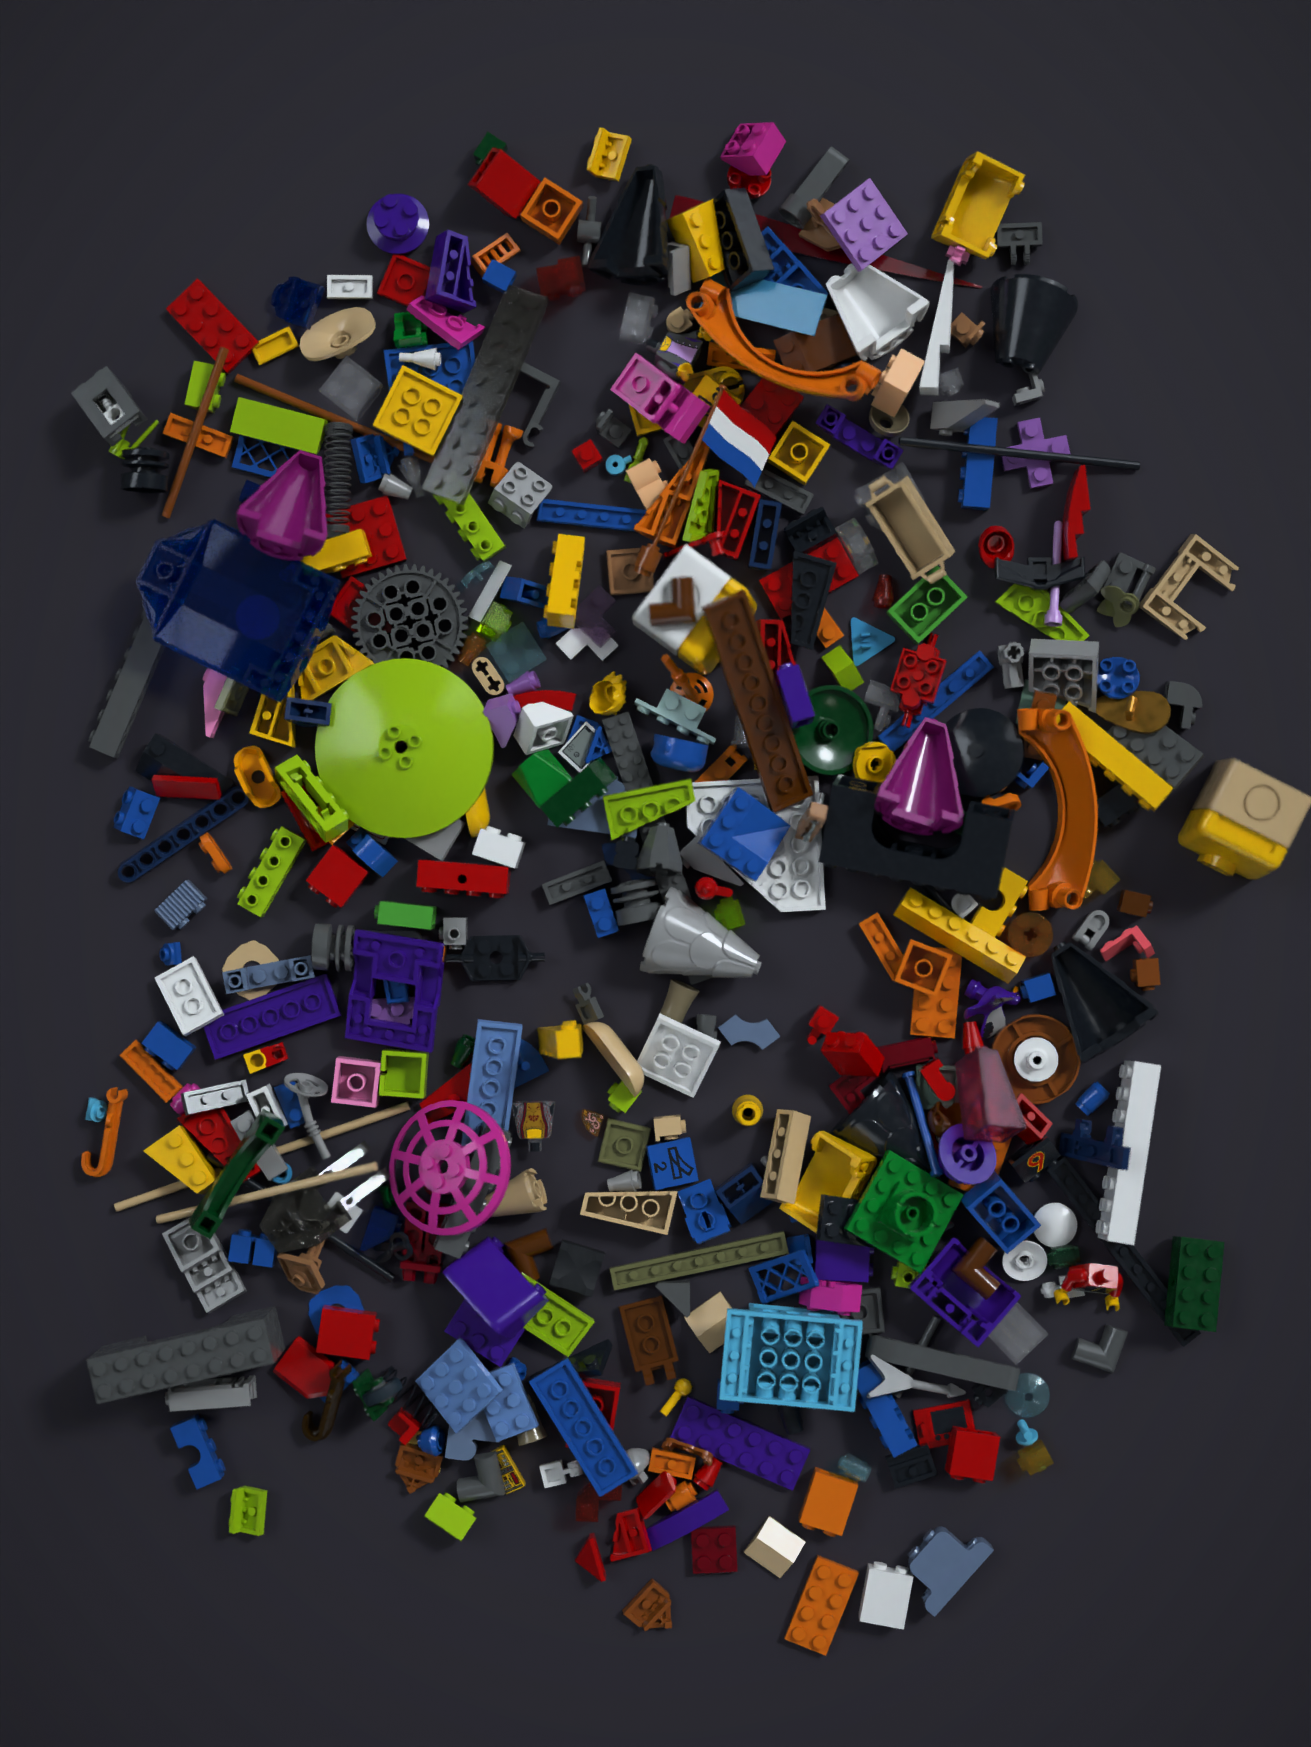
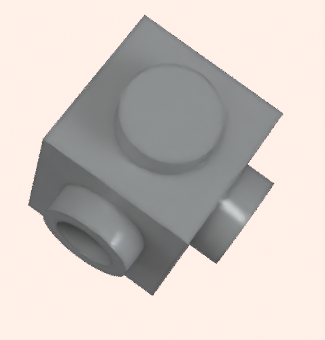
[439,917,467,949]

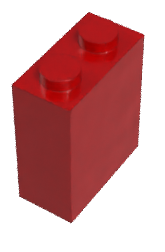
[468,147,541,219]
[316,1305,380,1360]

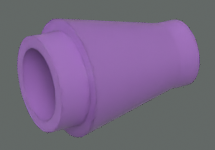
[506,671,541,696]

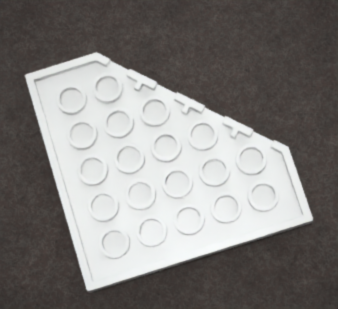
[686,776,826,912]

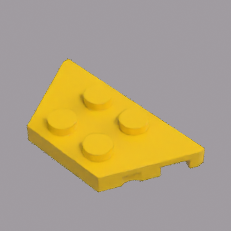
[297,635,374,701]

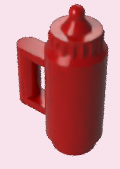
[695,877,733,900]

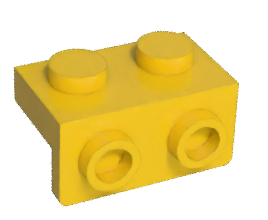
[587,127,632,182]

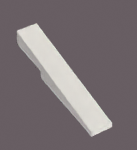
[919,260,954,396]

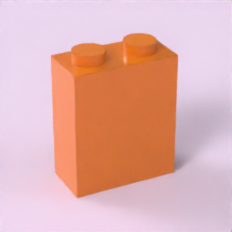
[799,1467,859,1537]

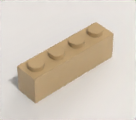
[760,1109,811,1204]

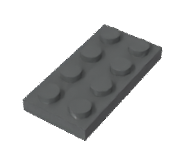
[1107,725,1204,790]

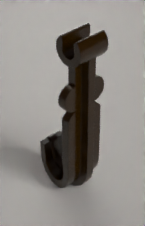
[302,1360,352,1441]

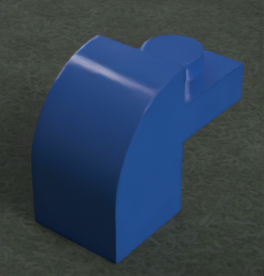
[346,827,398,877]

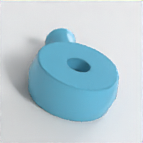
[605,454,633,476]

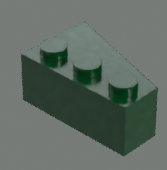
[540,757,617,827]

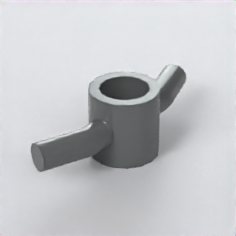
[577,196,602,268]

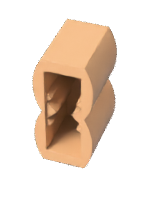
[625,458,668,511]

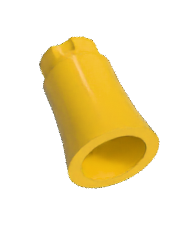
[732,1095,763,1126]

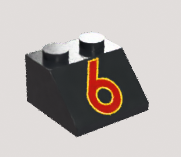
[1006,1135,1061,1183]

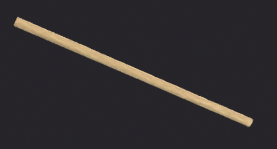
[156,1162,378,1224]

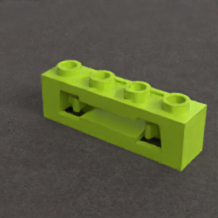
[275,755,349,843]

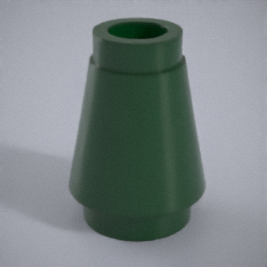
[450,1034,475,1069]

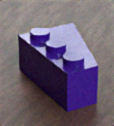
[425,230,476,313]

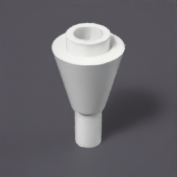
[399,348,441,371]

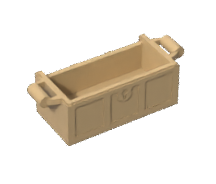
[865,475,955,584]

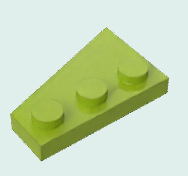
[682,469,720,542]

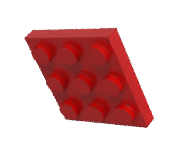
[326,495,407,579]

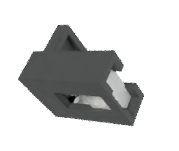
[71,366,148,446]

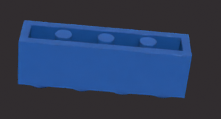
[958,417,998,511]

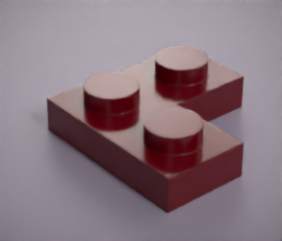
[828,1075,877,1114]

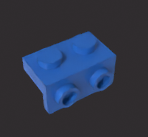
[114,786,160,839]

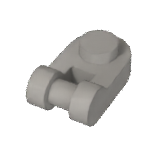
[1072,910,1109,951]

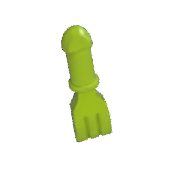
[624,437,649,483]

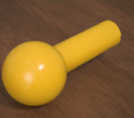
[660,1378,692,1417]

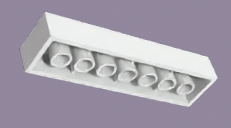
[1096,1061,1161,1245]

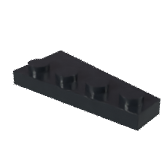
[790,551,837,650]

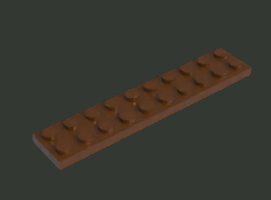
[702,589,813,813]

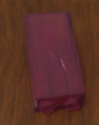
[955,1046,1026,1143]

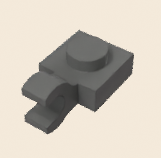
[573,982,604,1025]

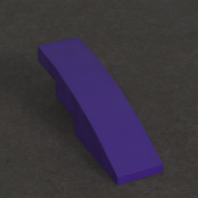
[646,1489,729,1551]

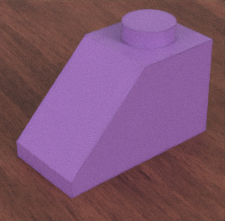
[483,693,521,748]

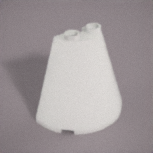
[826,263,930,361]

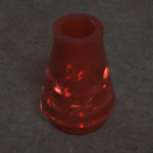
[872,574,894,609]

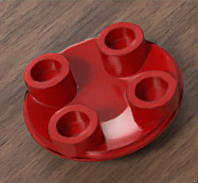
[727,166,772,199]

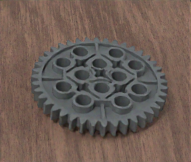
[351,564,469,668]

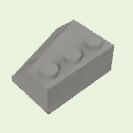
[1028,639,1099,713]

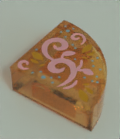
[582,1108,604,1137]

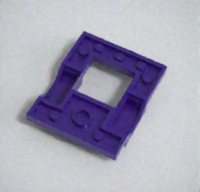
[345,929,444,1053]

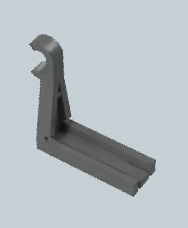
[499,351,561,447]

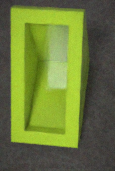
[821,645,864,691]

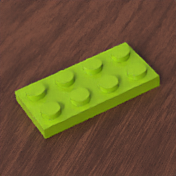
[521,1272,595,1357]

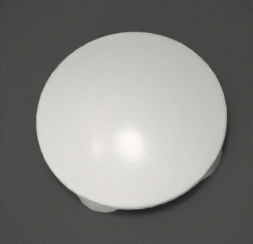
[1034,1203,1077,1247]

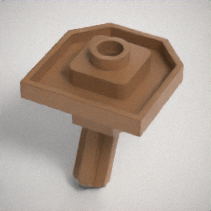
[799,198,841,252]
[277,1235,325,1295]

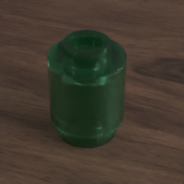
[1046,1244,1081,1270]

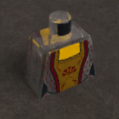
[512,1100,556,1151]

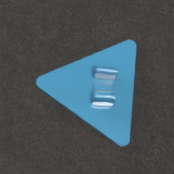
[850,617,895,666]

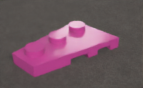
[406,295,485,350]

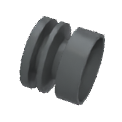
[610,878,661,926]
[312,923,355,972]

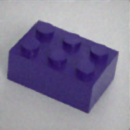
[444,1298,525,1367]

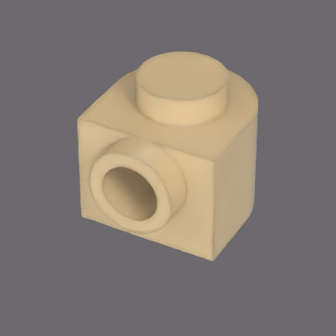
[666,306,694,334]

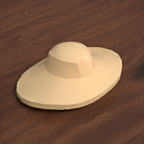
[299,307,376,361]

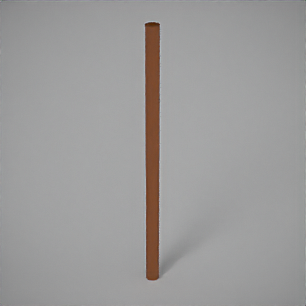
[162,347,229,518]

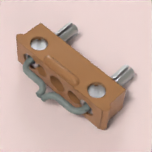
[795,792,828,842]

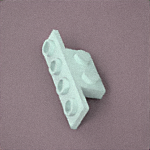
[634,689,716,745]

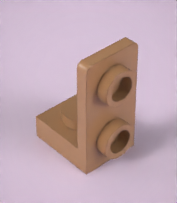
[951,312,985,348]

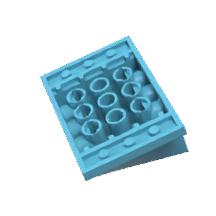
[719,1303,863,1412]

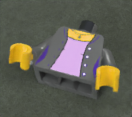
[646,326,712,385]

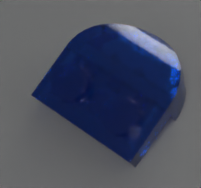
[271,277,325,330]

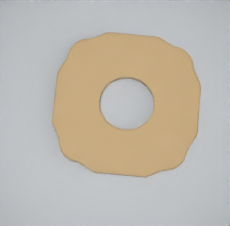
[222,941,279,1000]

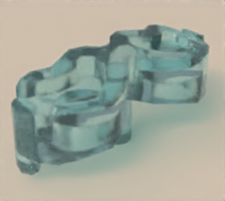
[461,561,494,588]

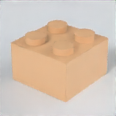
[871,348,925,418]

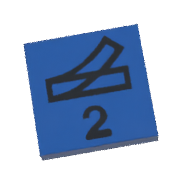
[646,1137,699,1190]

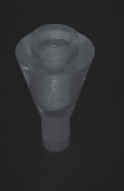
[398,456,425,498]

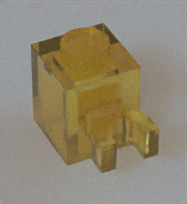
[1083,859,1121,899]
[1017,1439,1054,1476]

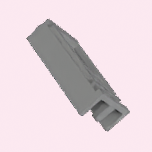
[165,1375,257,1412]

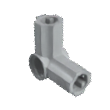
[997,642,1024,689]

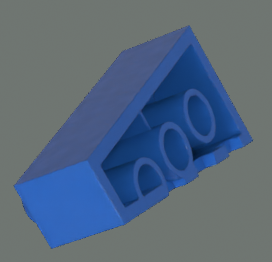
[857,1360,917,1457]

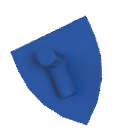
[514,1039,549,1088]

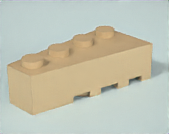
[580,1191,678,1235]

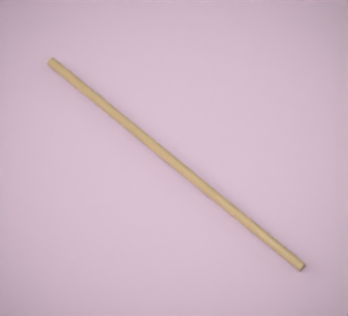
[114,1101,410,1212]

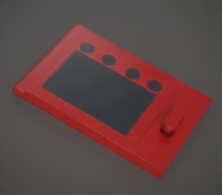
[913,1399,975,1448]

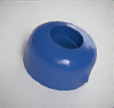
[650,734,709,772]

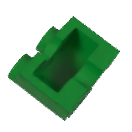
[394,312,428,349]

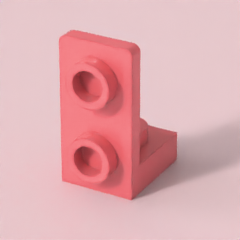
[1100,925,1155,962]

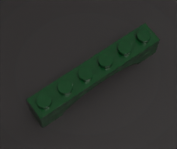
[189,1109,285,1239]

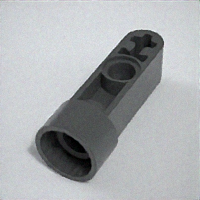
[778,146,850,229]

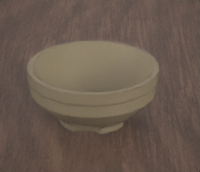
[869,404,910,437]

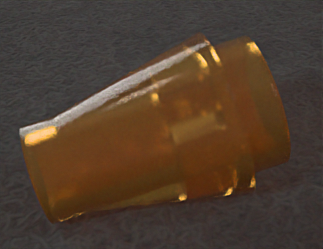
[458,632,487,666]

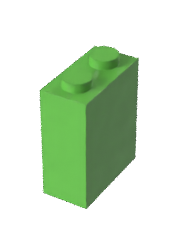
[374,900,437,930]

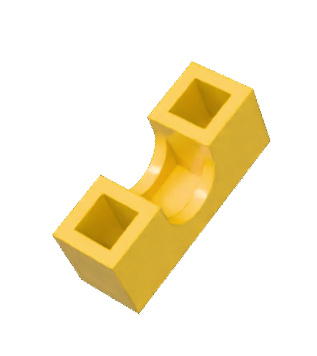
[970,867,1028,938]

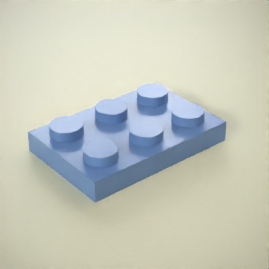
[484,1362,539,1442]

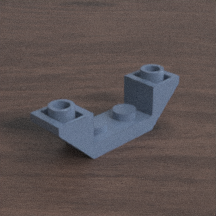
[222,955,315,994]

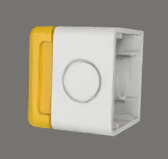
[632,544,757,675]

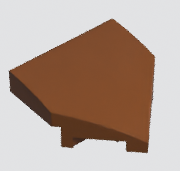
[395,1442,444,1494]
[622,1578,672,1631]

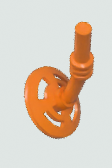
[661,654,714,712]

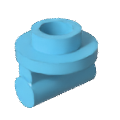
[85,1097,107,1122]
[1016,1419,1038,1446]

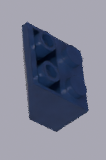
[715,1163,774,1225]

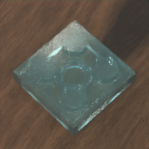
[486,622,547,683]

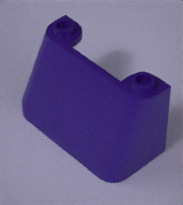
[442,1236,549,1339]

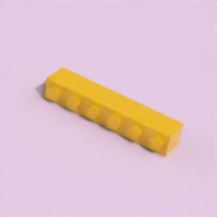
[1056,702,1173,812]
[893,887,1026,984]

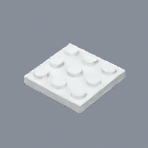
[637,1014,721,1098]

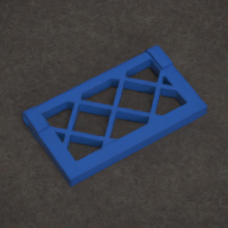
[232,435,306,478]
[748,1249,819,1304]

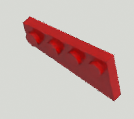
[177,1108,261,1183]

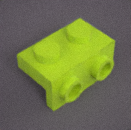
[229,1486,267,1536]

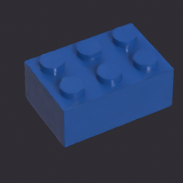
[961,1170,1041,1254]

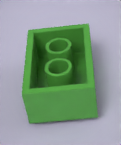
[886,565,967,645]

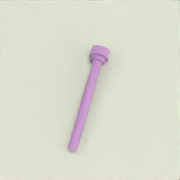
[1044,520,1063,627]

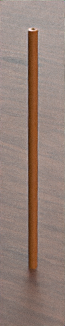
[234,374,464,475]

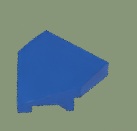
[350,434,400,483]
[561,715,612,763]

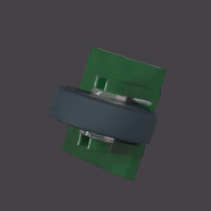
[352,1368,402,1421]

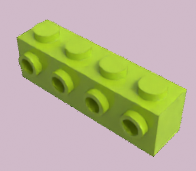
[432,471,506,563]
[237,826,307,917]

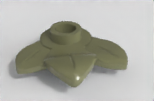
[1097,586,1140,627]

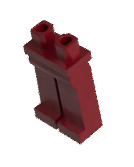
[400,1199,450,1284]

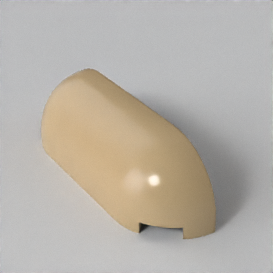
[582,1022,644,1097]

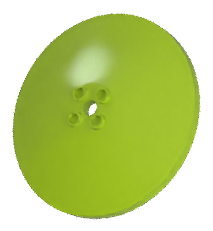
[315,658,494,838]

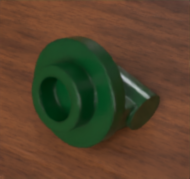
[379,1184,401,1208]

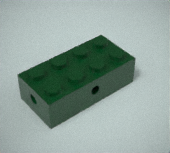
[1164,1236,1225,1332]

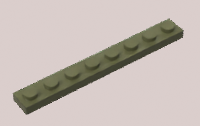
[610,1231,789,1290]

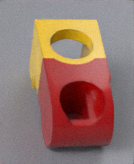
[243,1042,289,1074]

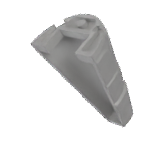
[640,887,762,978]

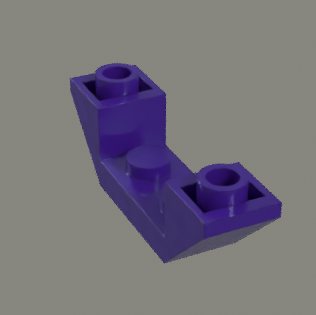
[815,404,904,470]

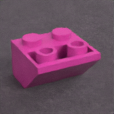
[720,122,786,176]

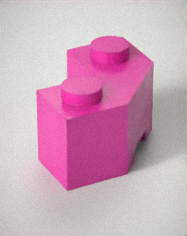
[799,1277,862,1316]

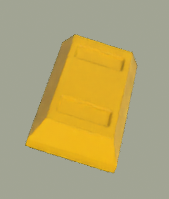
[252,326,299,366]

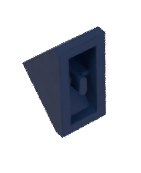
[284,697,332,727]

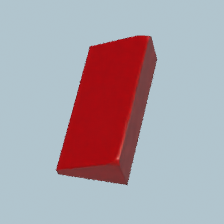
[636,1471,677,1520]

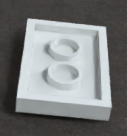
[155,956,224,1037]

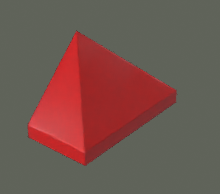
[575,1533,606,1582]

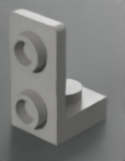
[1012,373,1045,406]

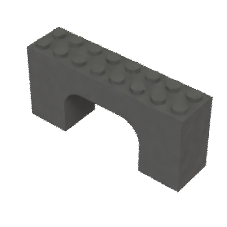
[87,1306,285,1404]

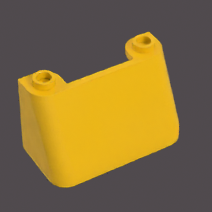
[931,151,1025,259]
[779,1131,877,1233]

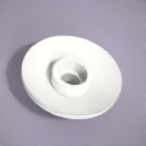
[1002,1241,1047,1281]

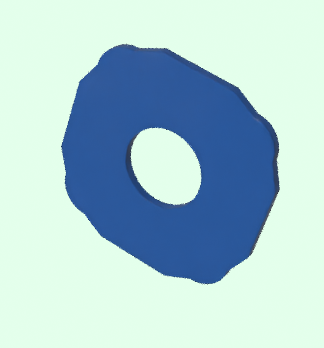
[309,1285,364,1335]

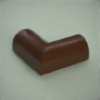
[649,577,697,627]
[504,1228,554,1280]
[951,1236,1000,1300]

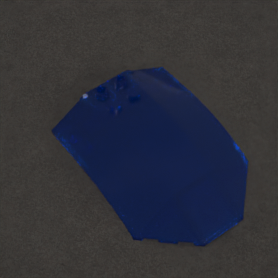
[136,519,341,703]

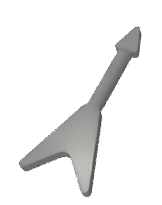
[867,1354,966,1398]

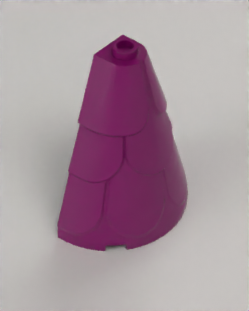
[237,450,328,561]
[875,717,964,835]

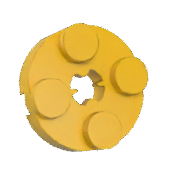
[853,741,896,783]

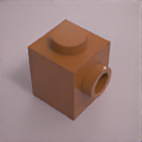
[1130,957,1161,991]

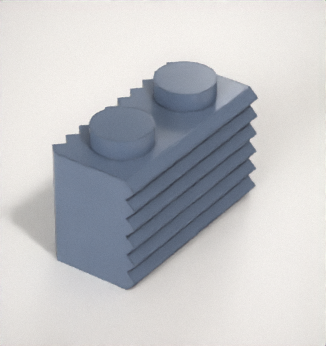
[154,880,207,930]

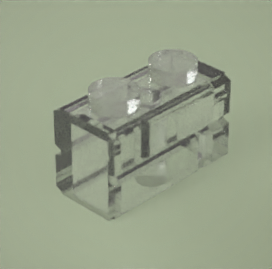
[619,293,659,345]

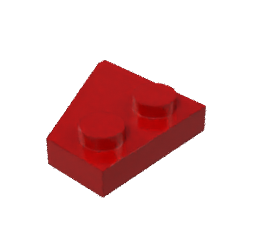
[610,1507,652,1562]

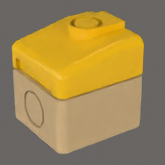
[1178,758,1311,880]

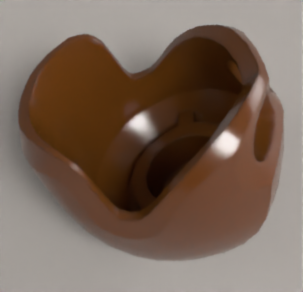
[927,1102,969,1138]

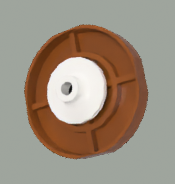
[990,1014,1081,1104]

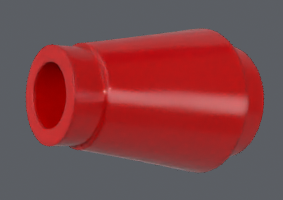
[962,1021,984,1055]
[693,1457,723,1491]

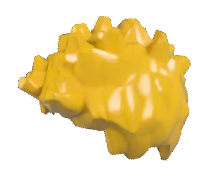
[589,671,627,715]

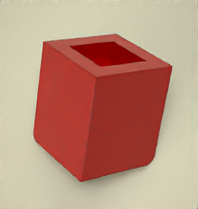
[388,1407,421,1445]

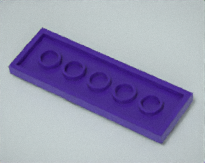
[204,973,342,1060]
[670,1396,810,1491]

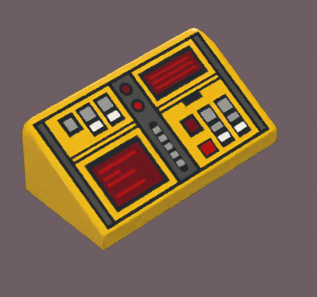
[491,1445,526,1494]

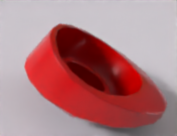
[978,526,1014,569]

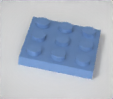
[415,1338,503,1433]

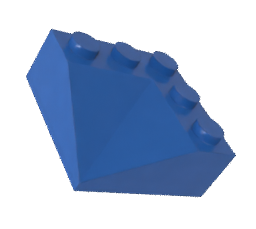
[698,787,790,881]

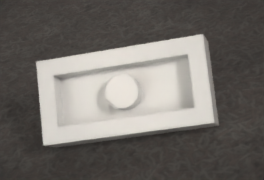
[327,275,373,299]

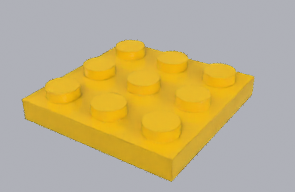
[372,365,463,457]

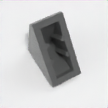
[655,1280,690,1317]

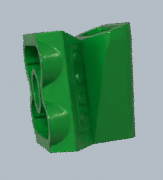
[511,749,573,808]

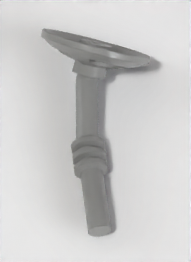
[284,1073,331,1160]

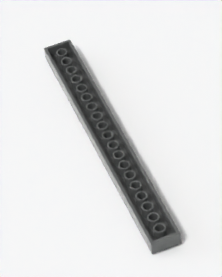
[602,712,713,985]

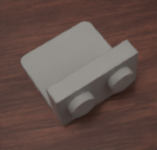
[488,462,552,528]

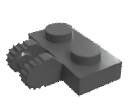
[996,222,1043,265]

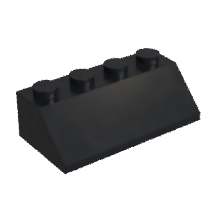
[714,188,774,292]

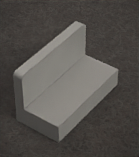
[668,242,691,296]

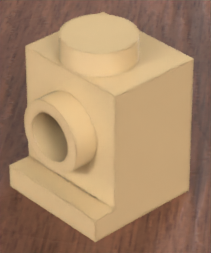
[654,1114,686,1141]

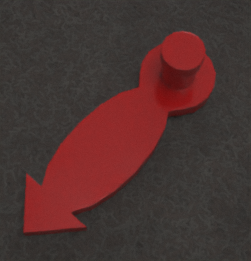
[662,531,726,559]

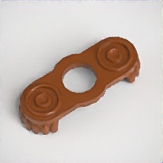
[661,1438,713,1466]

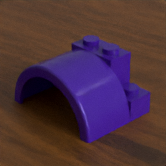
[908,1237,1021,1347]

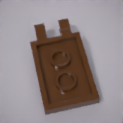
[619,1295,679,1386]

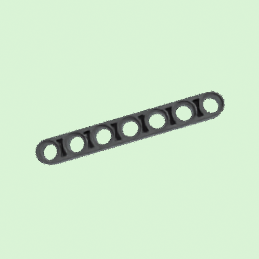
[864,1334,1020,1391]

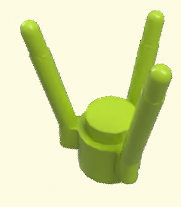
[109,420,159,459]

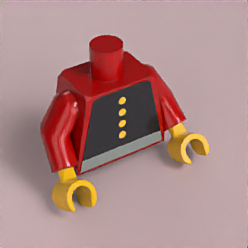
[1054,1263,1124,1311]

